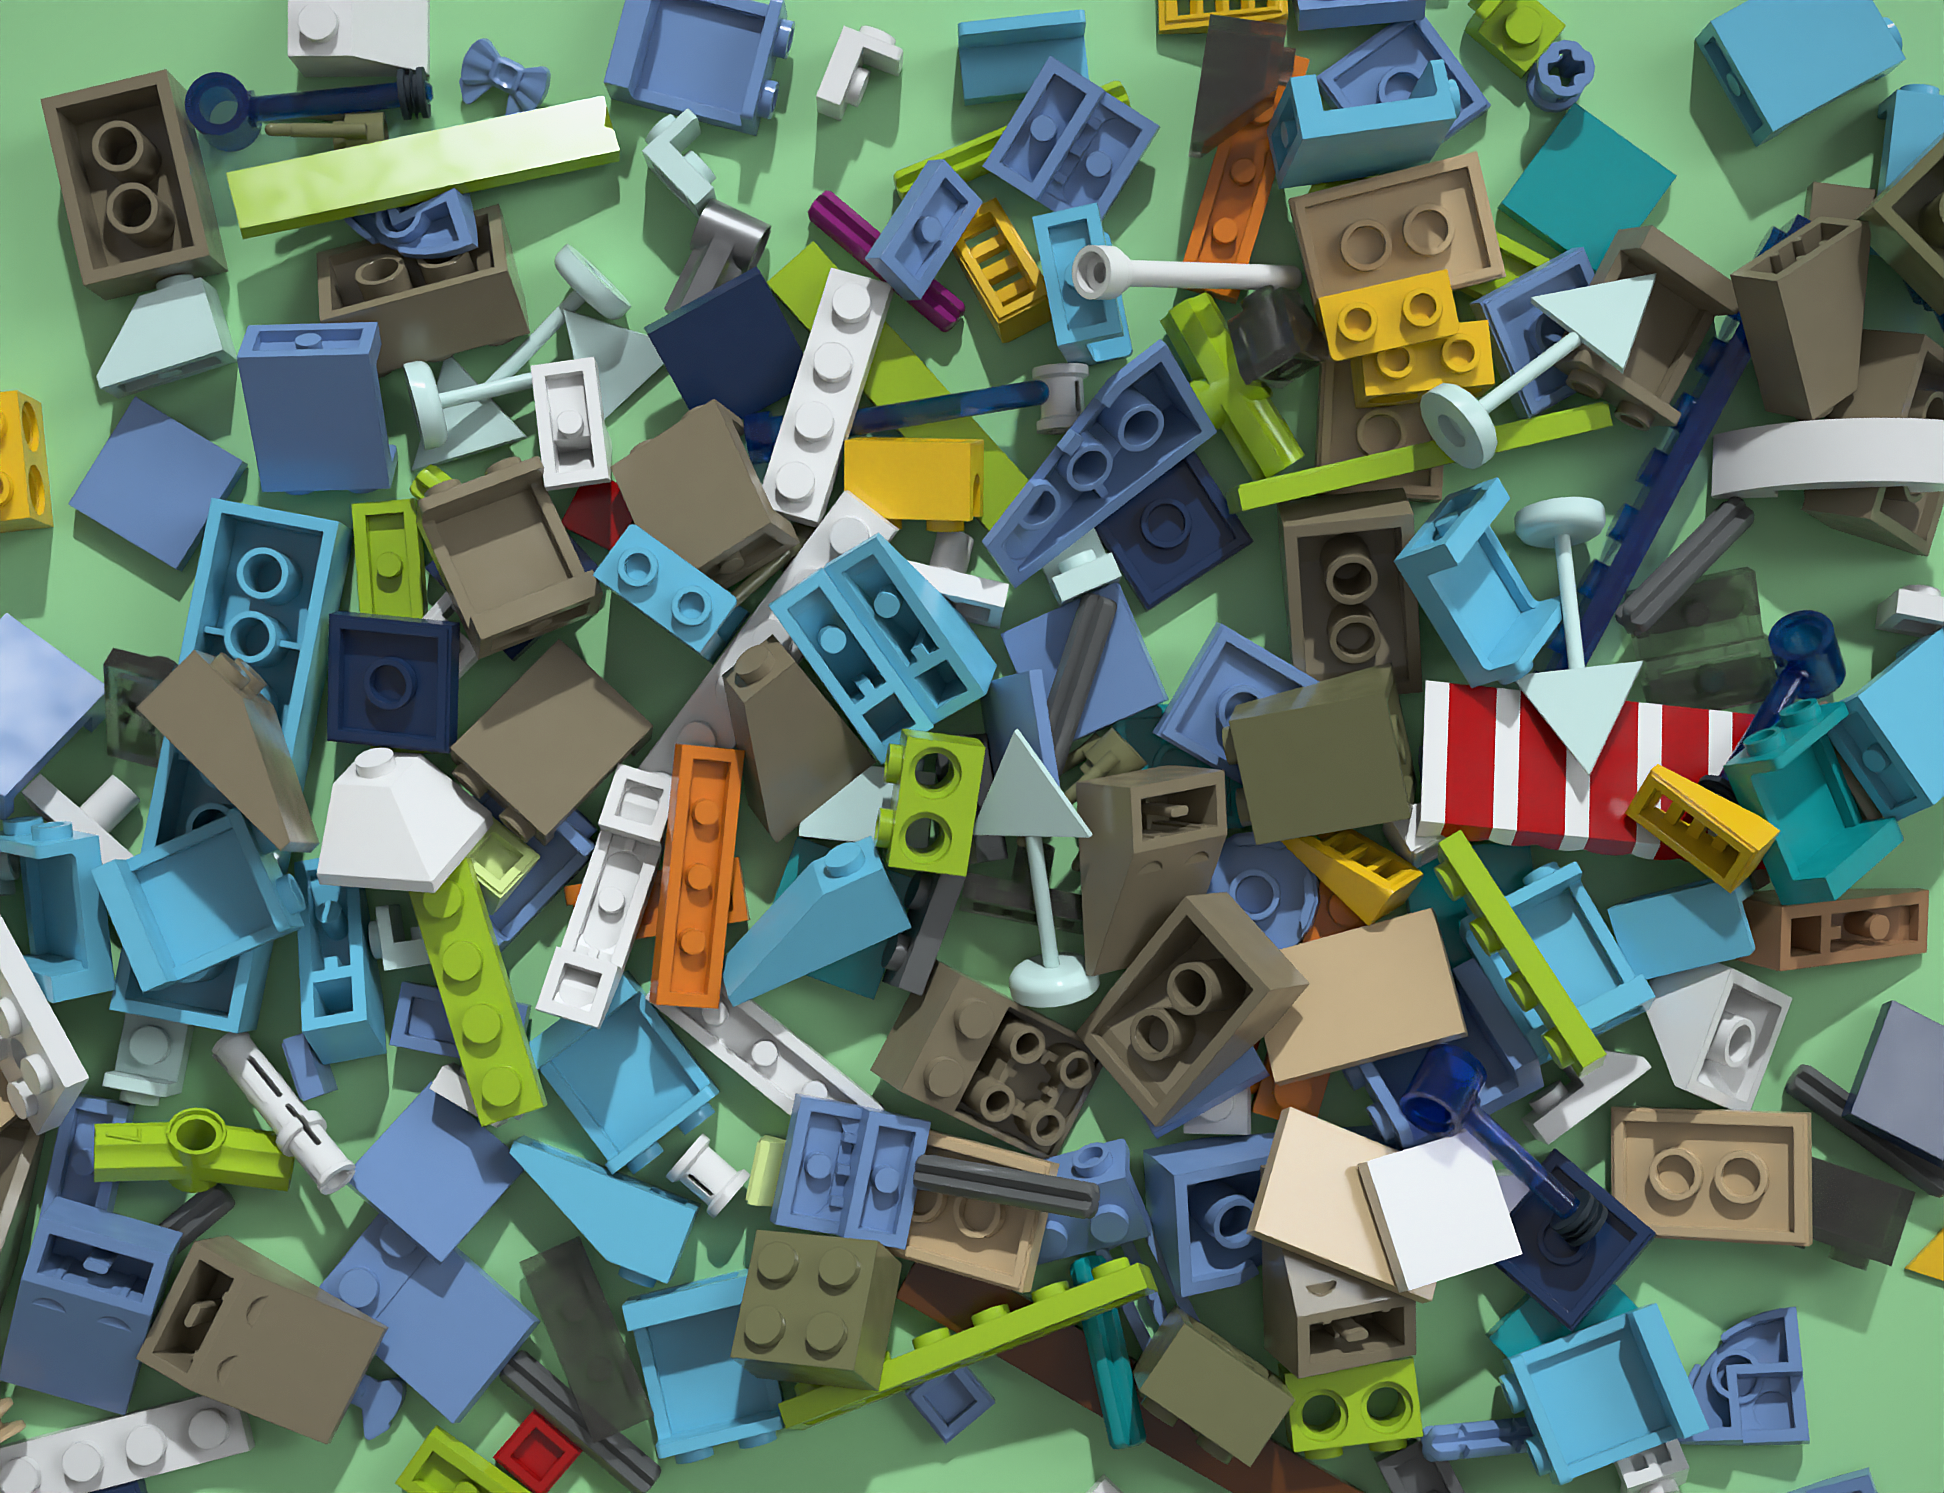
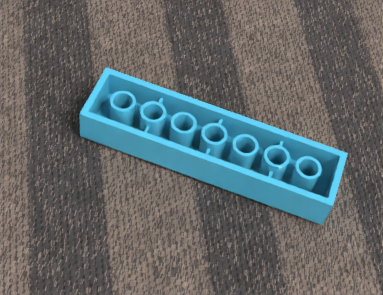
[109,498,354,1034]

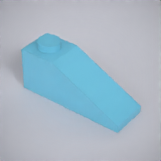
[823,532,997,725]
[768,567,934,764]
[722,836,912,1007]
[294,858,387,1065]
[509,1135,701,1288]

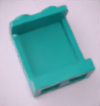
[1723,698,1904,906]

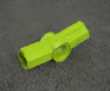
[1160,292,1305,481]
[94,1107,295,1193]

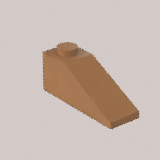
[1734,888,1929,971]

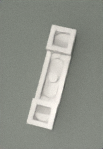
[1711,418,1944,499]
[535,763,672,1029]

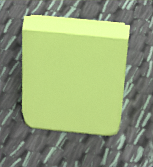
[466,816,541,915]
[745,1135,786,1206]

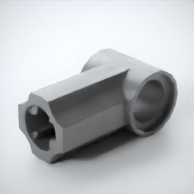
[664,198,771,314]

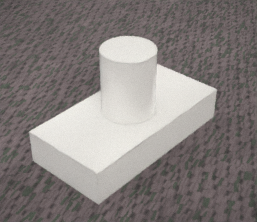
[907,532,1009,629]
[22,774,140,865]

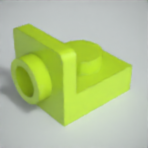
[1464,0,1566,79]

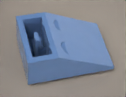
[0,1196,183,1415]

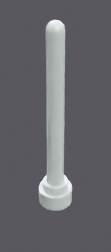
[1072,245,1303,300]

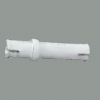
[212,1032,356,1195]

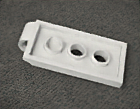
[0,915,89,1135]

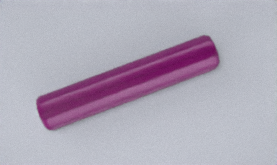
[807,190,965,332]

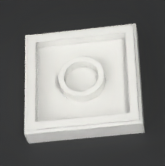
[1358,1127,1522,1293]

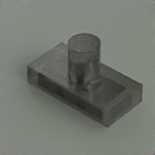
[103,648,178,768]
[959,842,1084,935]

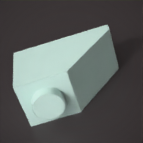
[96,274,237,399]
[799,759,936,848]

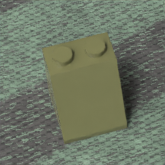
[1222,663,1417,845]

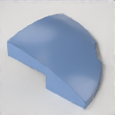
[344,188,478,259]
[1677,1307,1810,1446]

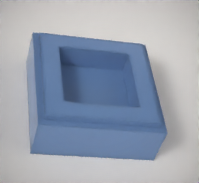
[282,1033,338,1101]
[905,1366,995,1444]

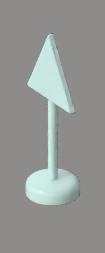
[412,244,631,472]
[1420,273,1656,469]
[403,308,664,450]
[1514,497,1643,776]
[973,728,1100,1008]

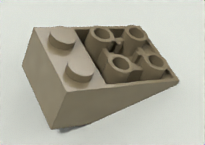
[1076,765,1227,976]
[870,959,1103,1159]
[1260,1165,1416,1379]
[136,1235,389,1444]

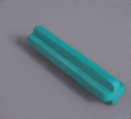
[1070,1255,1147,1450]

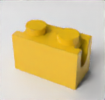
[844,436,984,532]

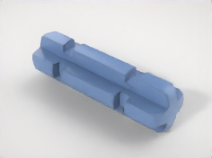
[1420,1417,1533,1462]

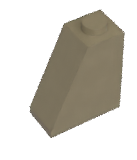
[1730,216,1871,421]
[722,634,876,843]

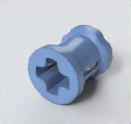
[1526,40,1595,113]

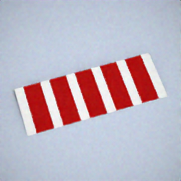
[1415,680,1781,870]

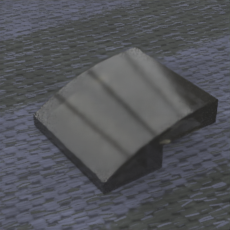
[1624,567,1779,710]

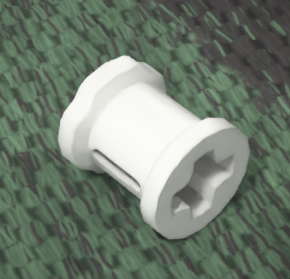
[1032,363,1089,435]
[665,1133,750,1219]

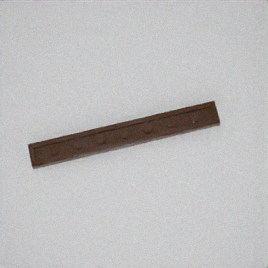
[896,1262,1366,1493]

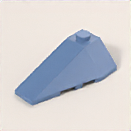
[982,339,1217,588]
[1143,1125,1402,1298]

